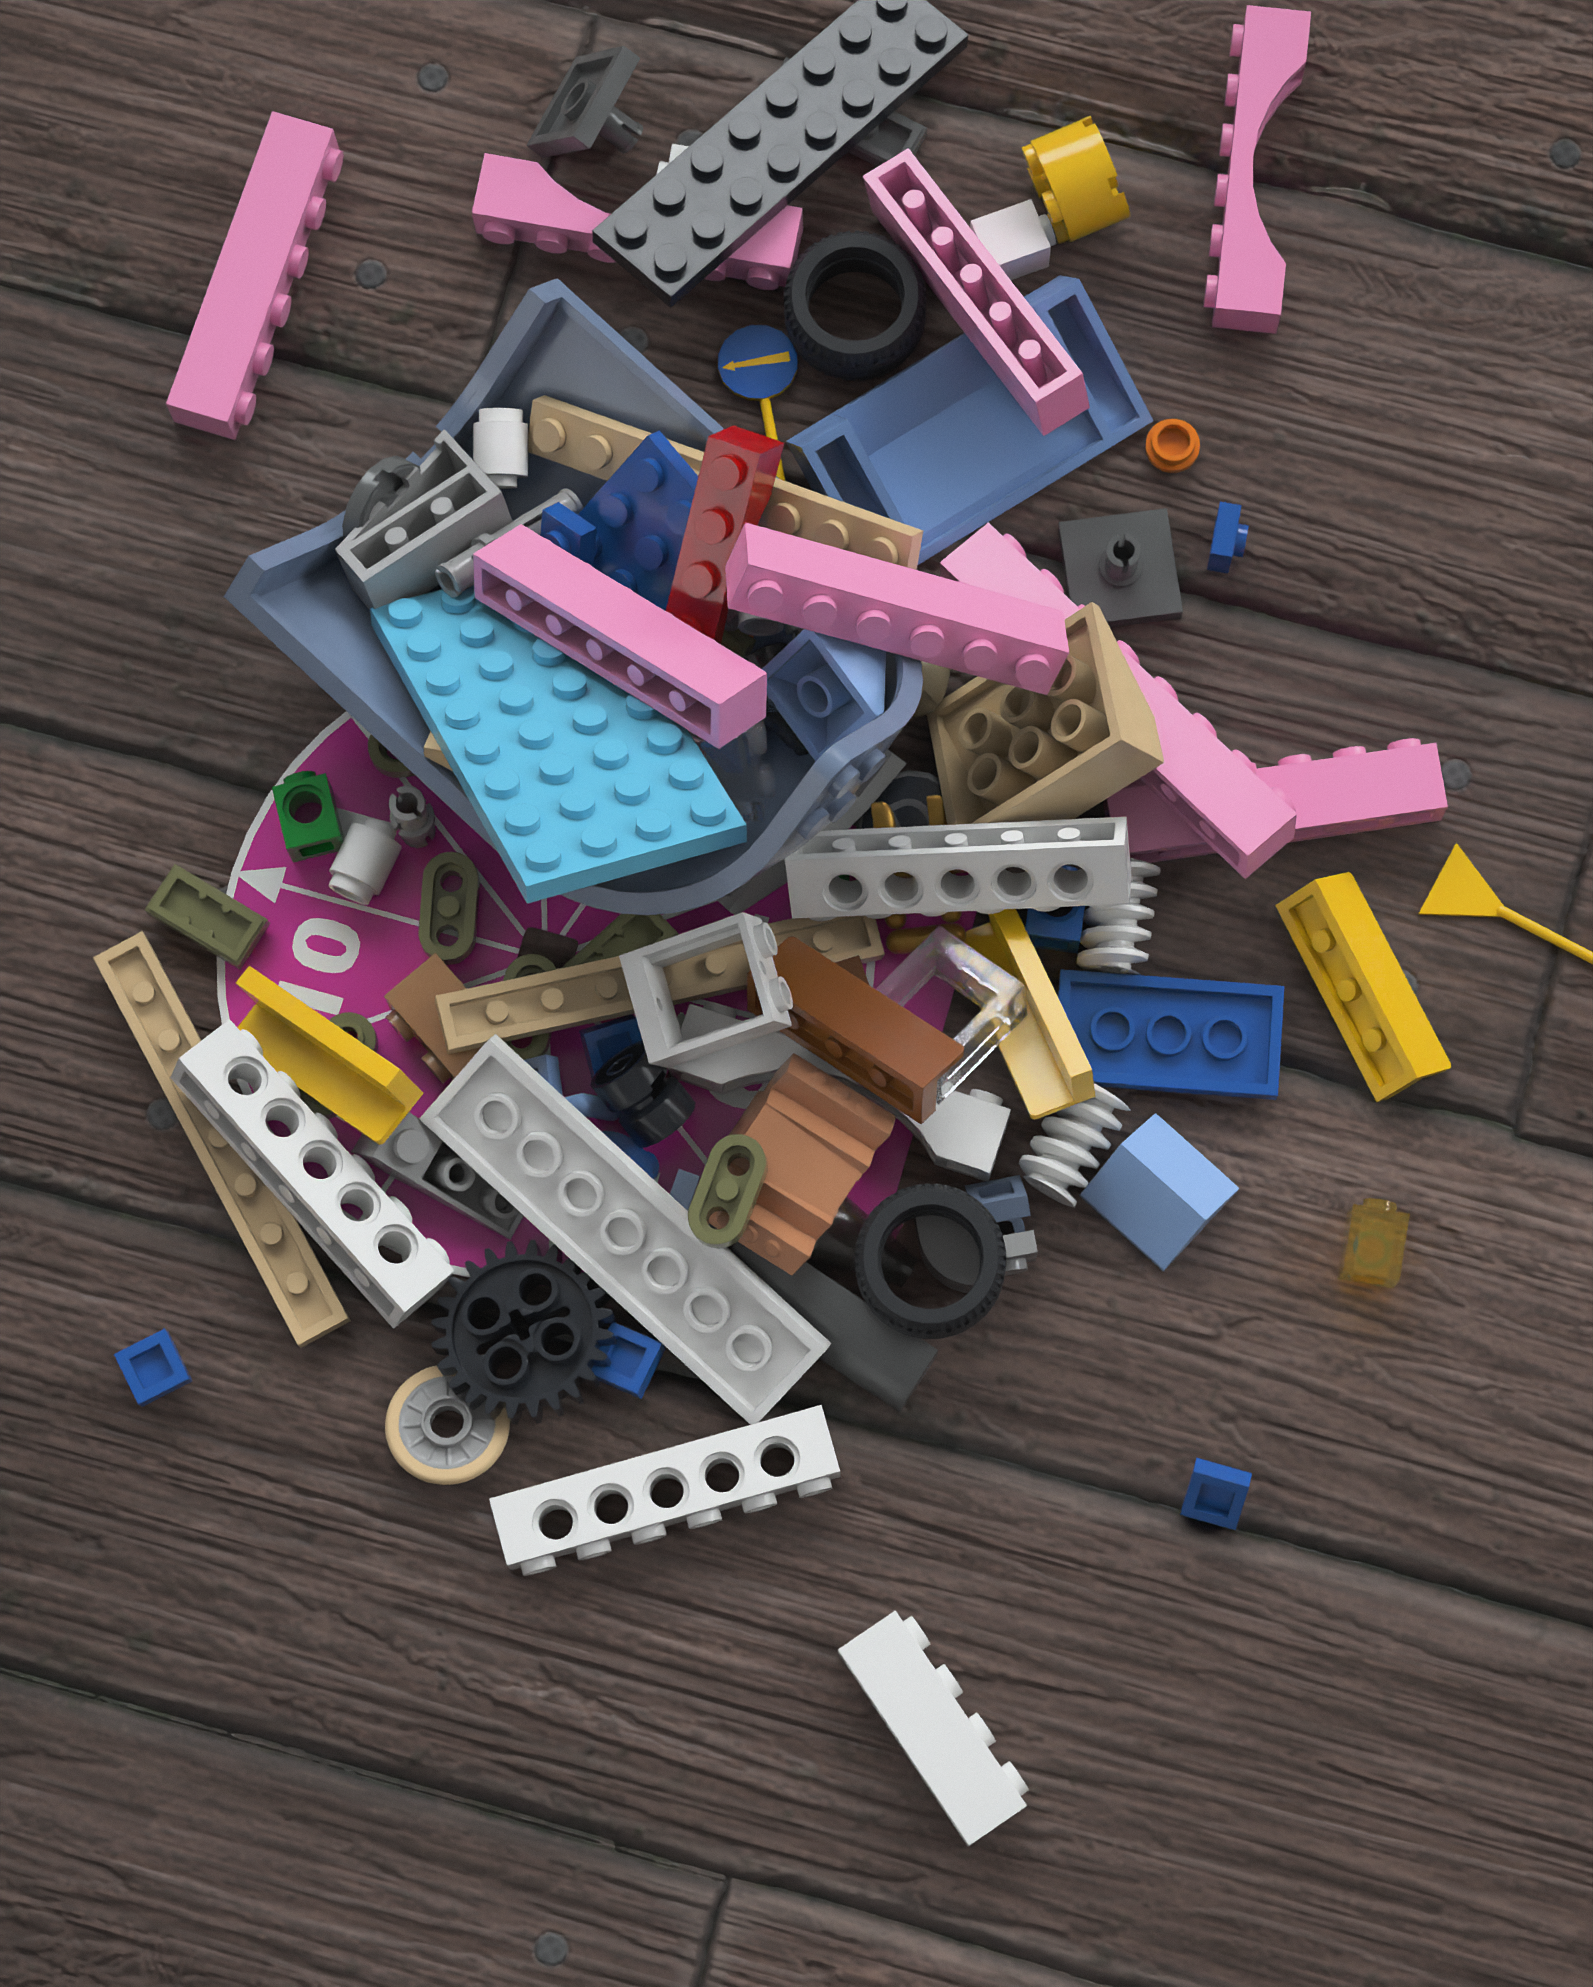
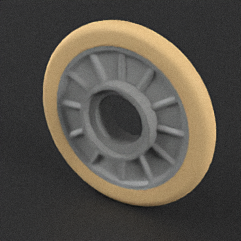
[385,1365,510,1485]

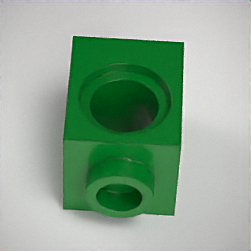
[272,771,344,863]

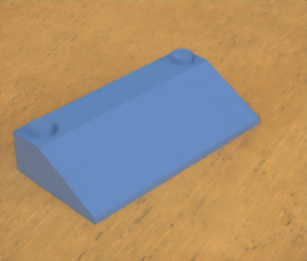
[786,275,1153,565]

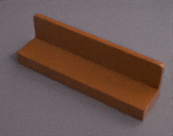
[747,936,964,1124]

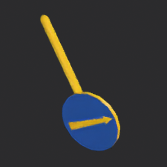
[718,325,798,481]

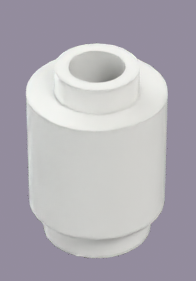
[473,408,528,489]
[328,818,402,905]

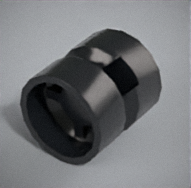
[590,1041,696,1148]

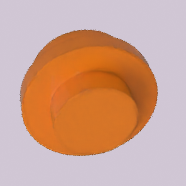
[1145,419,1200,473]

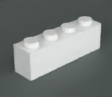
[838,1610,1029,1846]

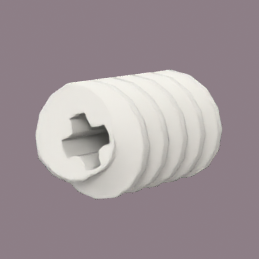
[1077,858,1161,975]
[1018,1084,1131,1207]

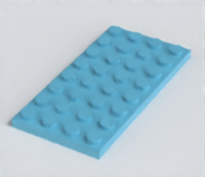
[370,585,747,904]

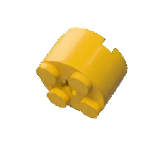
[1021,116,1131,244]

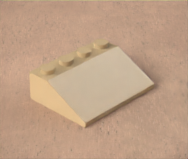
[927,602,1164,825]

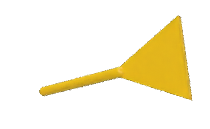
[1418,843,1593,965]

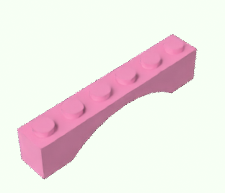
[1203,5,1311,334]
[472,153,803,290]

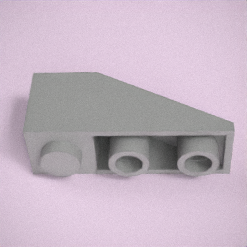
[352,1112,524,1240]

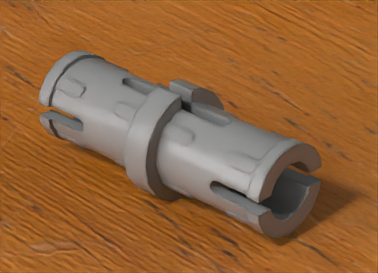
[389,785,436,848]

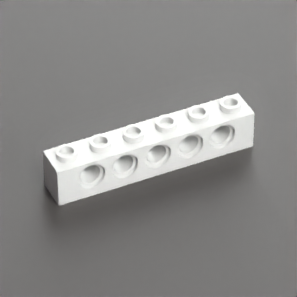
[785,817,1131,921]
[170,1019,454,1329]
[489,1405,841,1576]

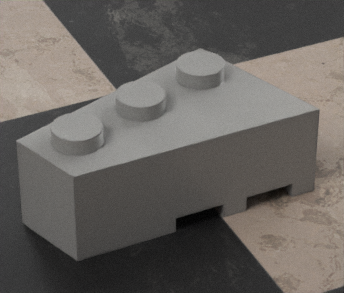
[335,429,512,610]

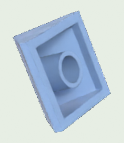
[762,629,886,761]
[1080,1113,1239,1271]

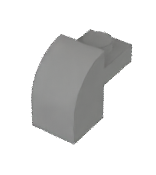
[913,1215,1038,1293]

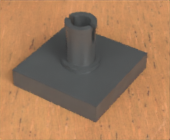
[526,46,643,158]
[1058,508,1183,628]

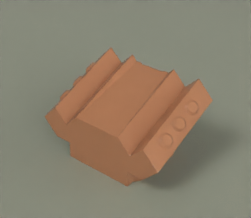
[709,1053,896,1276]

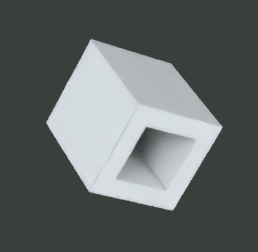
[970,199,1056,280]

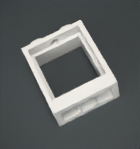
[619,912,793,1068]

